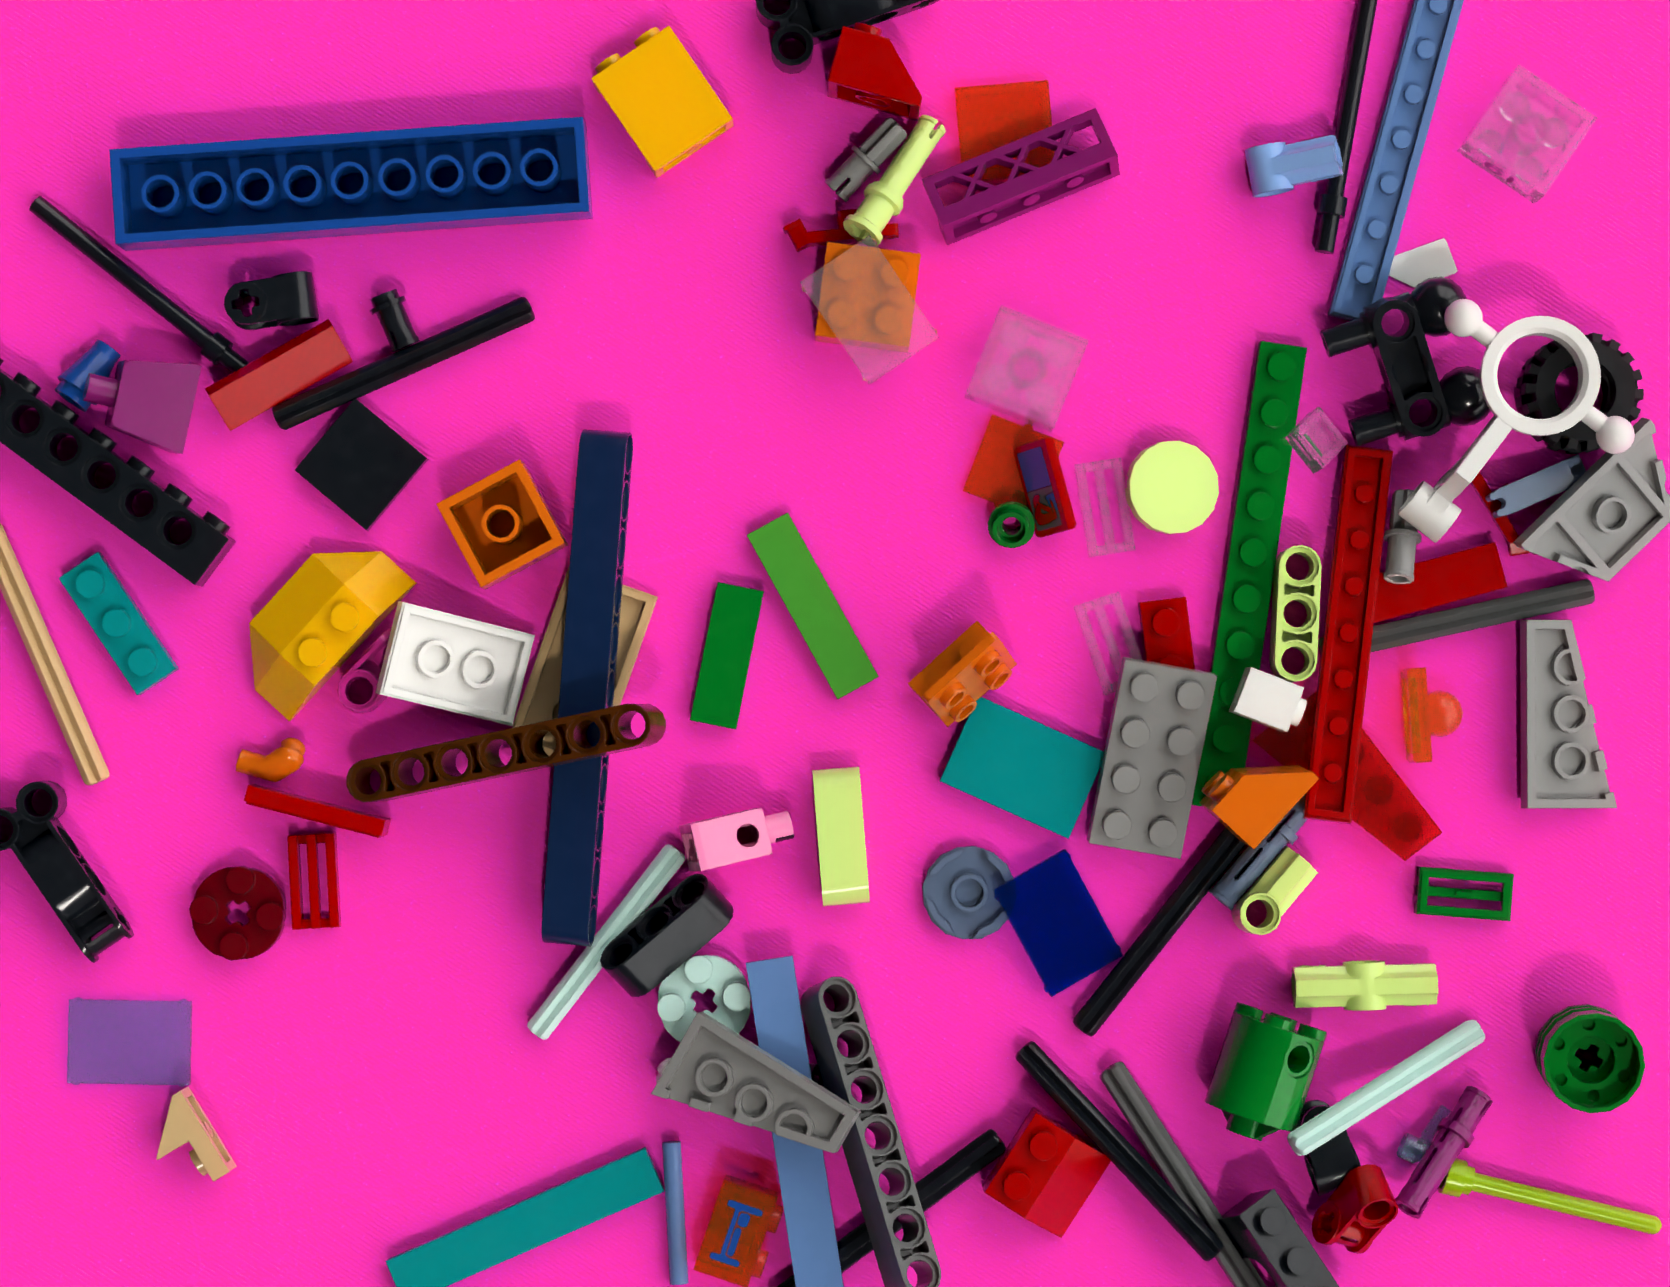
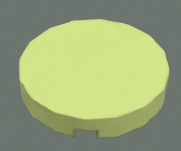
[1125,440,1219,534]

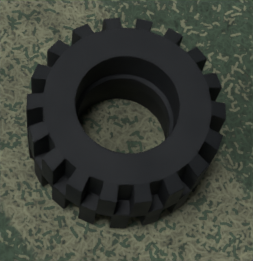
[1515,333,1644,454]

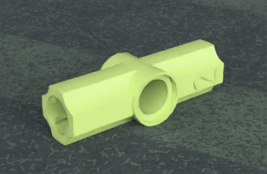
[1291,960,1438,1011]

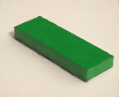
[690,582,764,729]

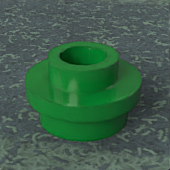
[988,502,1035,548]

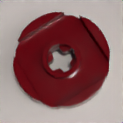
[189,866,287,961]

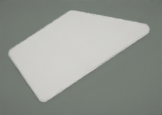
[1389,238,1457,288]

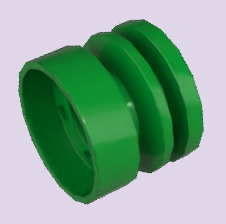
[1534,1004,1645,1113]

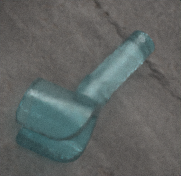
[1397,1105,1451,1163]

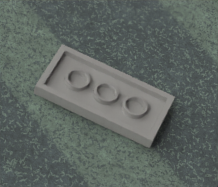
[1087,657,1217,859]

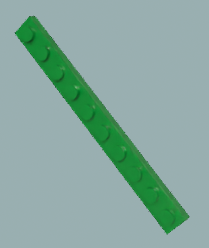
[1192,341,1307,806]

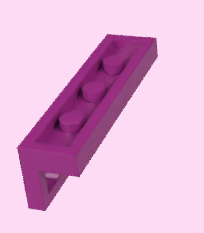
[922,108,1120,245]

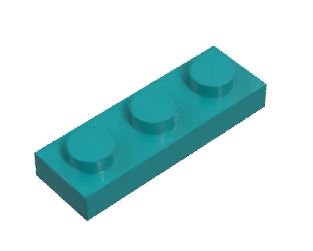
[59,552,179,695]

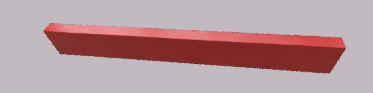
[1302,445,1393,824]

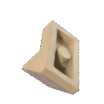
[156,1086,237,1182]

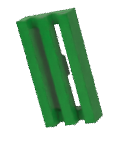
[1414,866,1514,921]

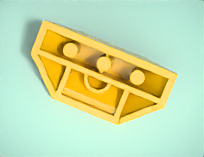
[249,551,417,721]

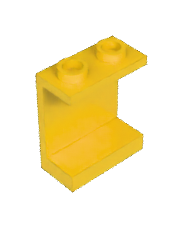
[591,26,734,178]

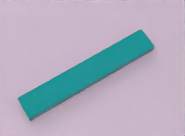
[385,1147,664,1287]

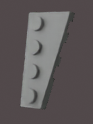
[1520,620,1617,808]
[651,1012,861,1153]

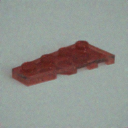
[1251,689,1442,861]

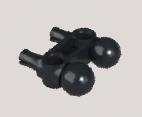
[1320,277,1491,446]

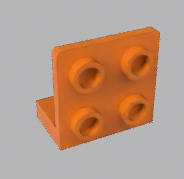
[908,621,1017,727]

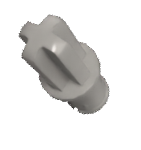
[824,117,907,202]
[1383,489,1422,584]

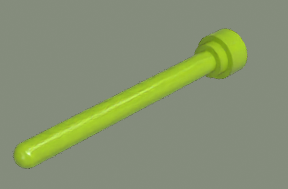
[1438,1158,1662,1234]

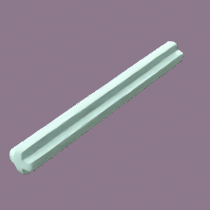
[527,844,685,1040]
[1287,1020,1485,1156]

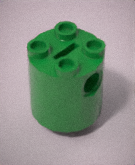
[1205,1002,1327,1141]

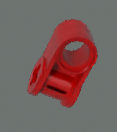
[1312,1164,1398,1254]

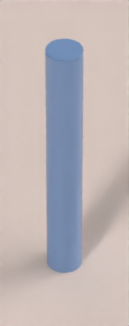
[662,1141,689,1285]

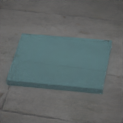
[67,997,192,1087]

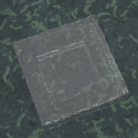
[1284,406,1348,474]

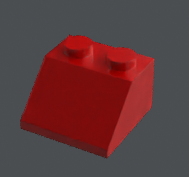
[828,23,922,121]
[982,1107,1111,1238]

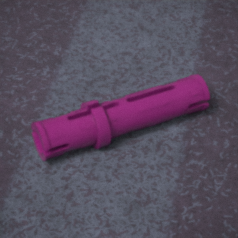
[1395,1086,1493,1219]

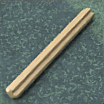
[0,524,110,785]

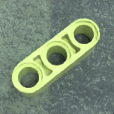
[1269,545,1322,682]
[812,766,870,906]

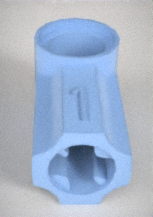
[1245,135,1343,198]

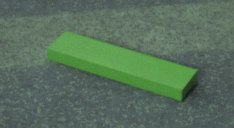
[747,513,879,699]

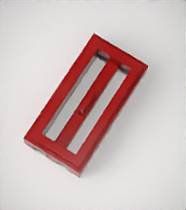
[287,833,341,930]

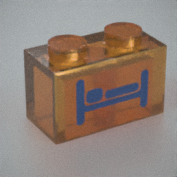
[693,1174,784,1287]

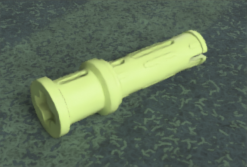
[843,115,946,247]

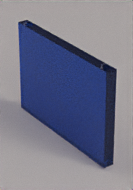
[992,849,1123,997]

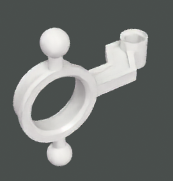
[1397,299,1635,543]

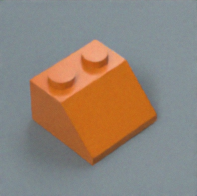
[1199,765,1319,849]

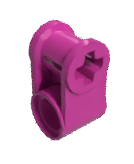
[337,627,392,713]

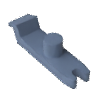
[1485,454,1586,518]

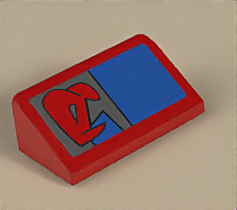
[1014,436,1077,538]

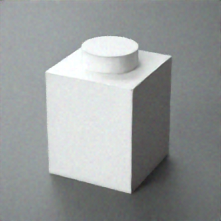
[1229,667,1307,732]

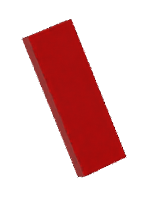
[205,319,353,431]
[1374,542,1508,623]
[244,784,391,838]

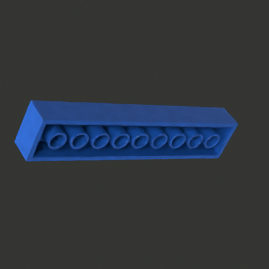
[109,117,593,251]

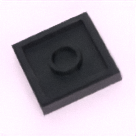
[295,399,429,531]

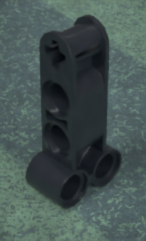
[756,0,940,74]
[0,781,134,963]

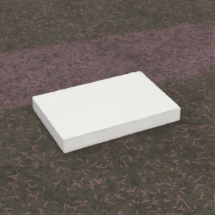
[375,601,535,726]

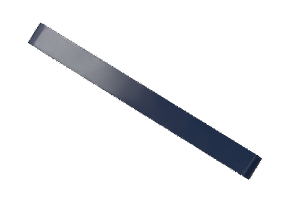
[542,429,633,947]

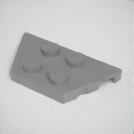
[1513,417,1670,582]

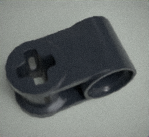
[224,271,319,330]
[1297,1100,1361,1196]

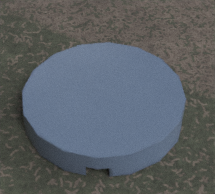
[922,846,1016,939]

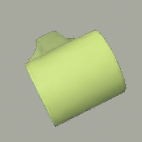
[1231,846,1318,935]

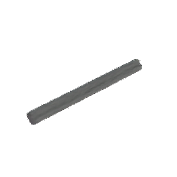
[1318,579,1595,655]
[1100,1062,1267,1287]

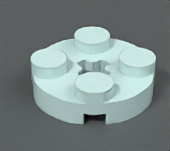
[657,955,751,1042]

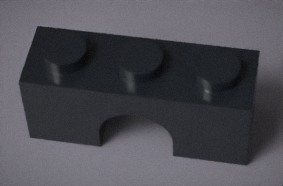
[1217,1189,1339,1287]

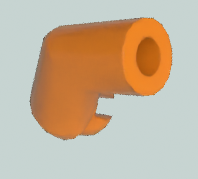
[236,737,306,782]

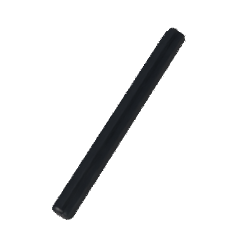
[272,297,535,430]
[1073,827,1245,1037]
[1015,1041,1224,1262]
[777,1129,1006,1287]

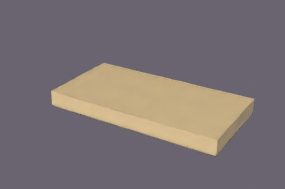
[512,566,658,756]

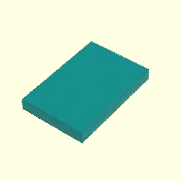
[939,697,1104,839]

